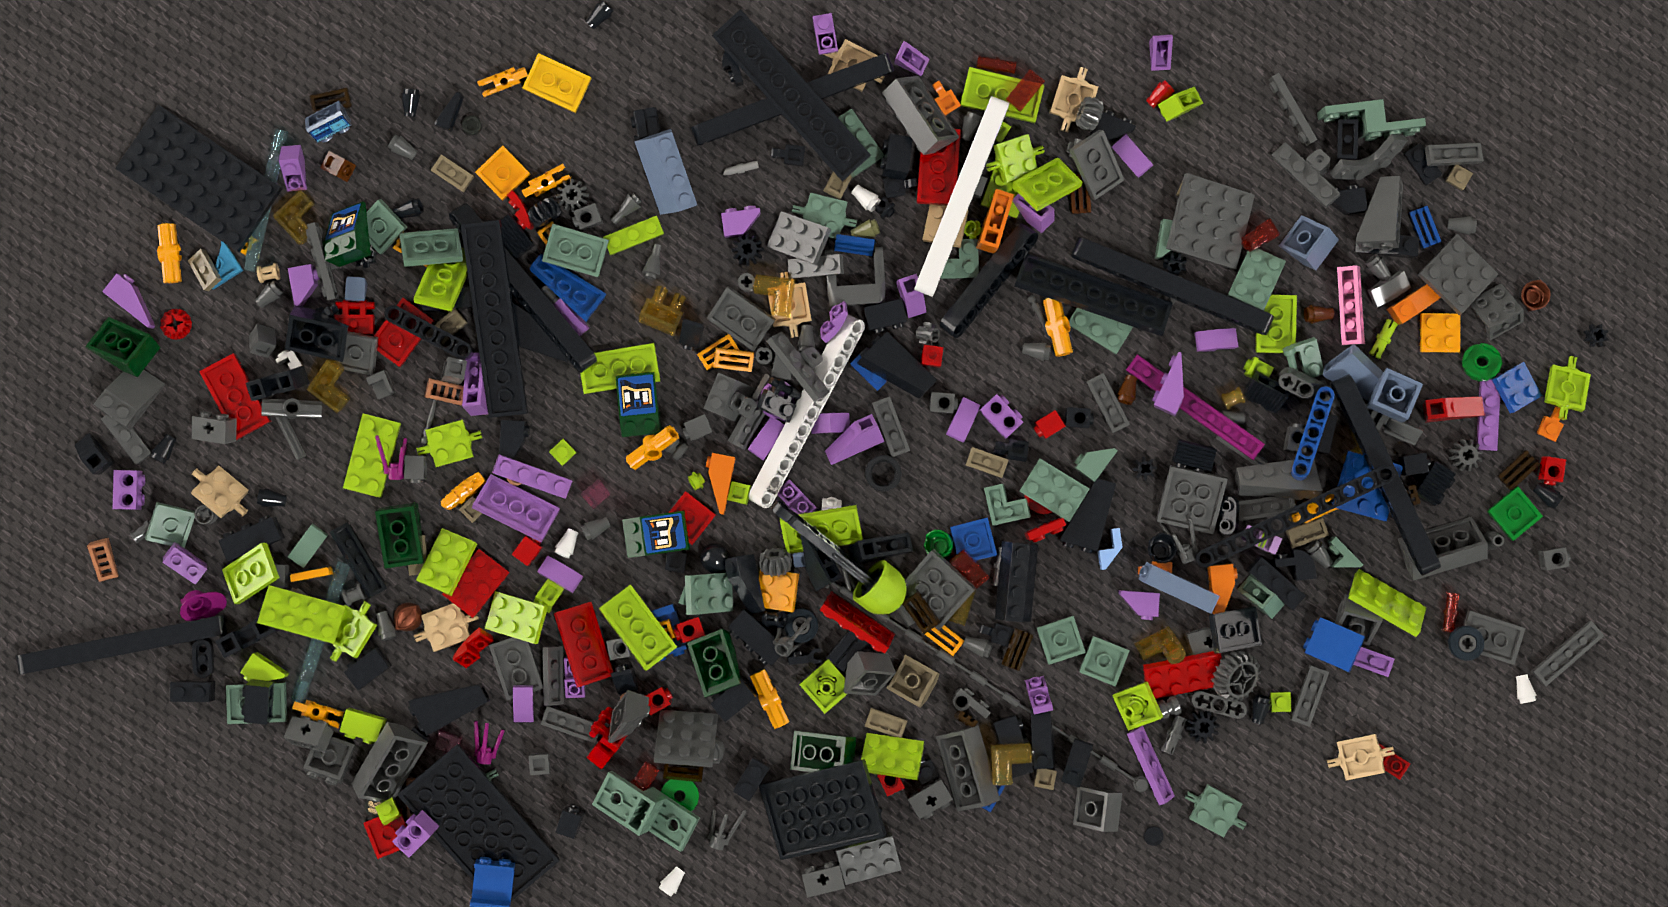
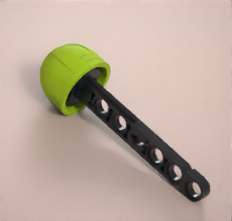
[771,500,906,614]

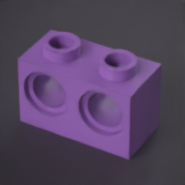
[979,394,1023,439]
[113,470,145,510]
[162,542,207,584]
[392,810,439,857]

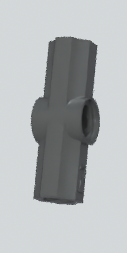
[261,398,322,419]

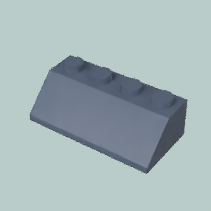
[634,129,697,215]

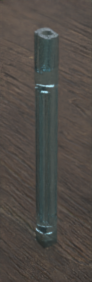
[244,129,289,273]
[292,561,350,703]

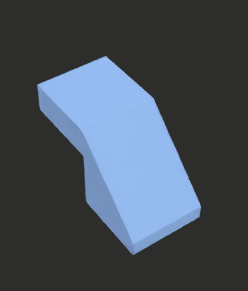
[1097,528,1122,570]

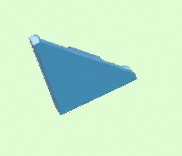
[212,241,244,289]

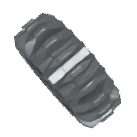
[1212,650,1261,702]

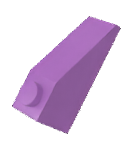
[102,274,155,329]
[462,353,488,416]

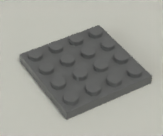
[1166,173,1255,269]

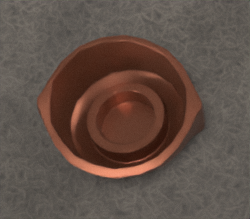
[1521,280,1551,312]
[394,603,422,631]

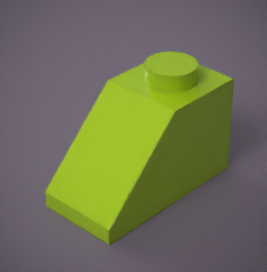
[1158,87,1203,122]
[240,652,290,682]

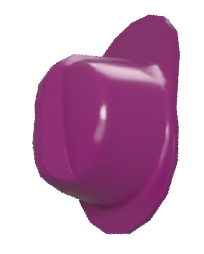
[180,590,227,621]

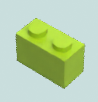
[339,708,387,744]

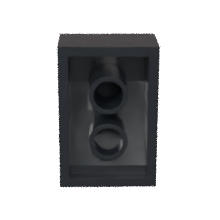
[285,305,349,362]

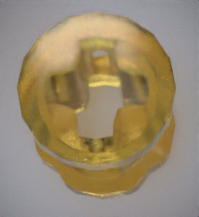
[1221,387,1245,410]

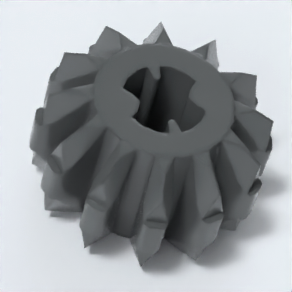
[1075,97,1104,131]
[556,179,590,213]
[1449,439,1483,471]
[759,547,792,577]

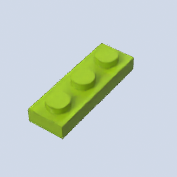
[603,216,664,255]

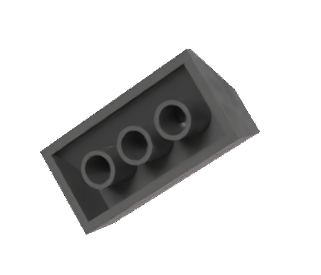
[882,76,959,155]
[1398,516,1488,581]
[351,722,428,803]
[936,725,1000,812]

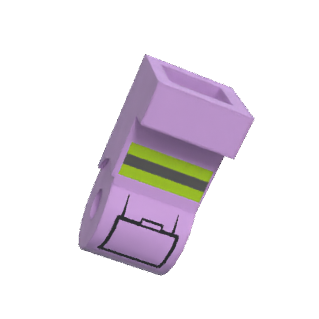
[1241,525,1282,555]

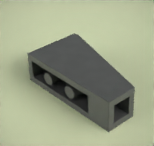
[1356,176,1403,251]

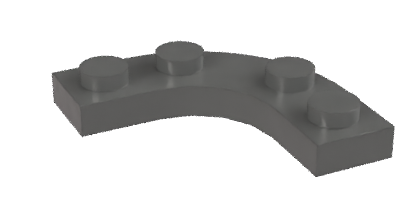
[1330,134,1408,180]

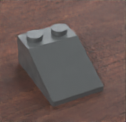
[93,370,165,431]

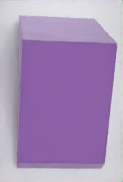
[1149,35,1173,71]
[894,41,929,76]
[811,413,850,434]

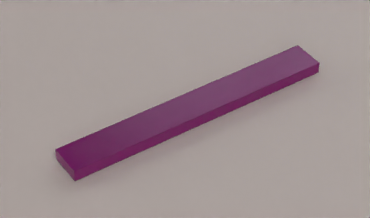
[1126,354,1265,460]

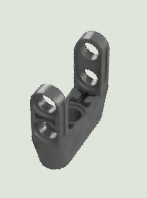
[825,246,885,307]

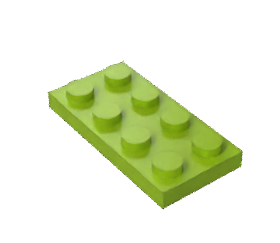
[960,67,1044,124]
[414,248,468,312]
[580,343,661,394]
[343,413,401,498]
[780,505,863,554]
[1348,569,1426,637]
[257,585,345,644]
[598,585,677,671]

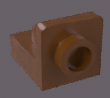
[320,151,356,182]

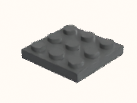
[1418,234,1498,315]
[1156,465,1228,534]
[905,549,977,631]
[654,710,718,767]

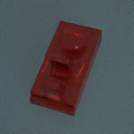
[949,549,990,588]

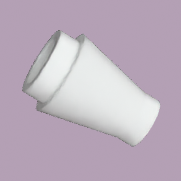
[851,185,881,212]
[555,528,578,559]
[1516,674,1537,704]
[659,867,685,896]

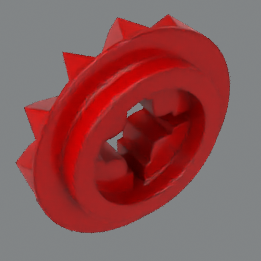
[160,309,192,340]

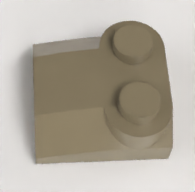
[887,654,939,708]

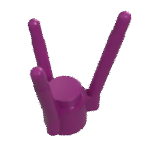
[375,435,407,480]
[474,721,505,764]

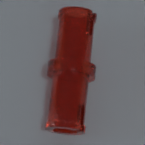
[977,55,1017,74]
[1442,592,1460,632]

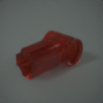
[1241,218,1280,252]
[630,761,660,791]

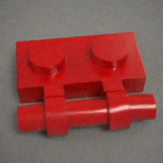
[334,300,375,335]
[589,707,628,753]

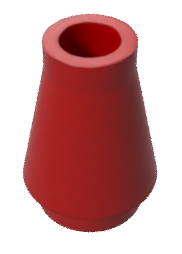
[1146,80,1175,109]

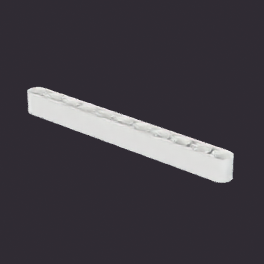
[914,96,1010,297]
[749,314,865,508]

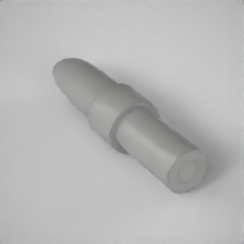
[723,161,759,175]

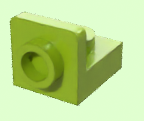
[1243,357,1274,378]
[534,579,564,613]

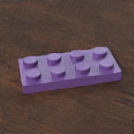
[472,474,560,542]

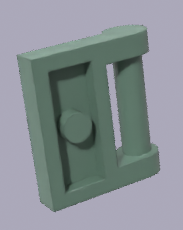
[1283,337,1324,379]

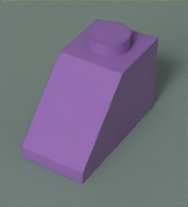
[1012,194,1054,233]
[288,264,320,307]
[1118,590,1160,620]

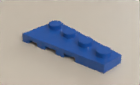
[530,254,606,322]

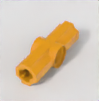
[157,223,182,283]
[1043,298,1073,357]
[626,425,679,470]
[750,669,790,729]

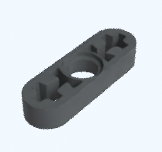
[1191,691,1247,719]

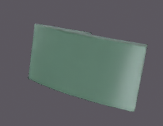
[288,523,328,568]

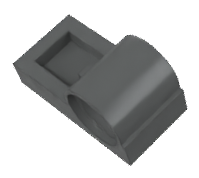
[952,687,991,719]

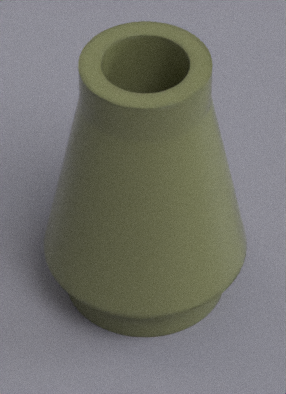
[850,219,880,238]

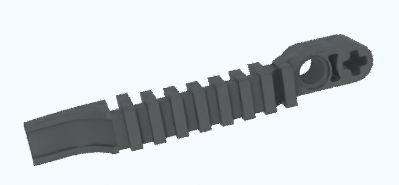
[1279,367,1423,445]

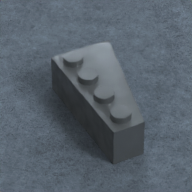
[1234,459,1322,500]

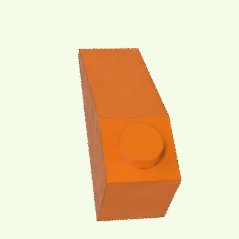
[976,189,1014,254]
[1387,284,1441,325]
[706,453,736,515]
[1207,563,1238,614]

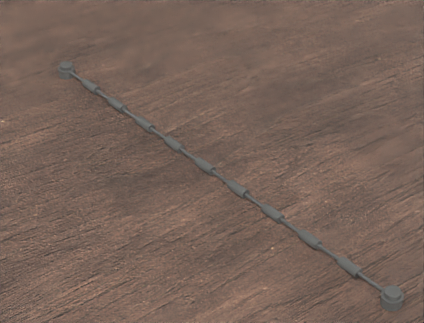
[832,582,1149,792]

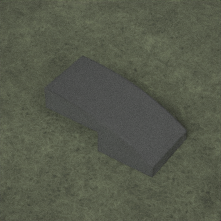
[1368,271,1411,307]

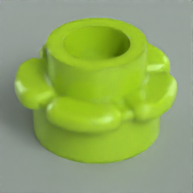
[964,220,982,239]
[688,472,705,490]

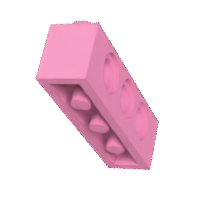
[1337,266,1365,345]

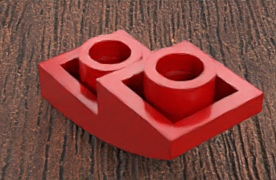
[507,190,534,230]
[453,627,494,668]
[1379,744,1410,780]

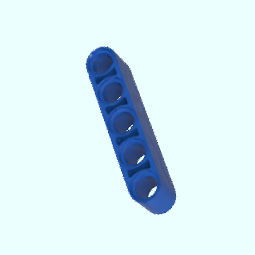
[1291,387,1335,481]

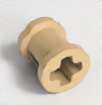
[256,263,281,283]

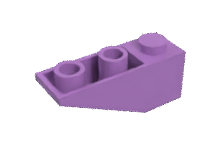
[1152,352,1184,416]
[825,414,884,465]

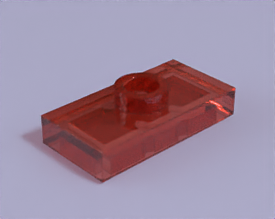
[1006,69,1045,112]

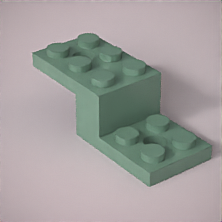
[1317,99,1426,141]
[592,771,700,852]

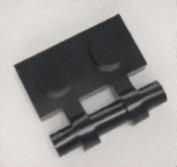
[757,377,801,423]

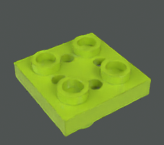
[799,659,847,714]
[1112,681,1163,731]

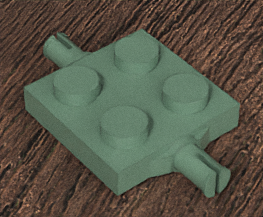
[792,193,857,239]
[1185,784,1247,838]

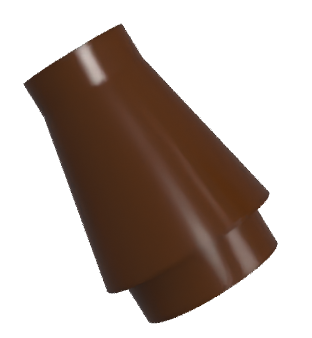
[1304,305,1334,324]
[1117,375,1137,405]

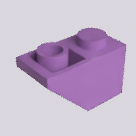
[813,13,838,55]
[279,145,307,191]
[721,206,761,238]
[896,274,926,318]

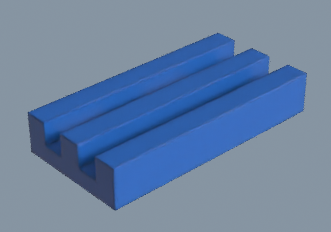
[1408,206,1441,249]
[834,234,875,256]

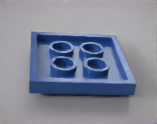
[1332,451,1403,521]

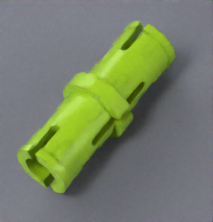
[1369,319,1398,359]

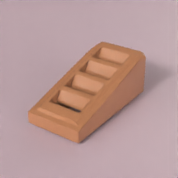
[424,378,464,405]
[87,538,119,582]

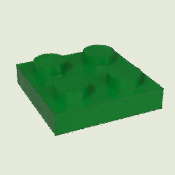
[1487,486,1543,541]

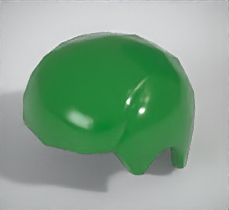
[924,530,953,558]

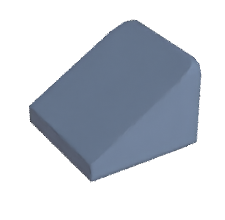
[345,277,368,301]
[793,552,806,568]

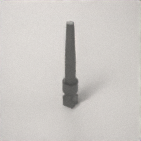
[1027,295,1050,338]
[421,399,437,445]

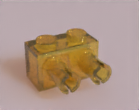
[638,286,686,336]

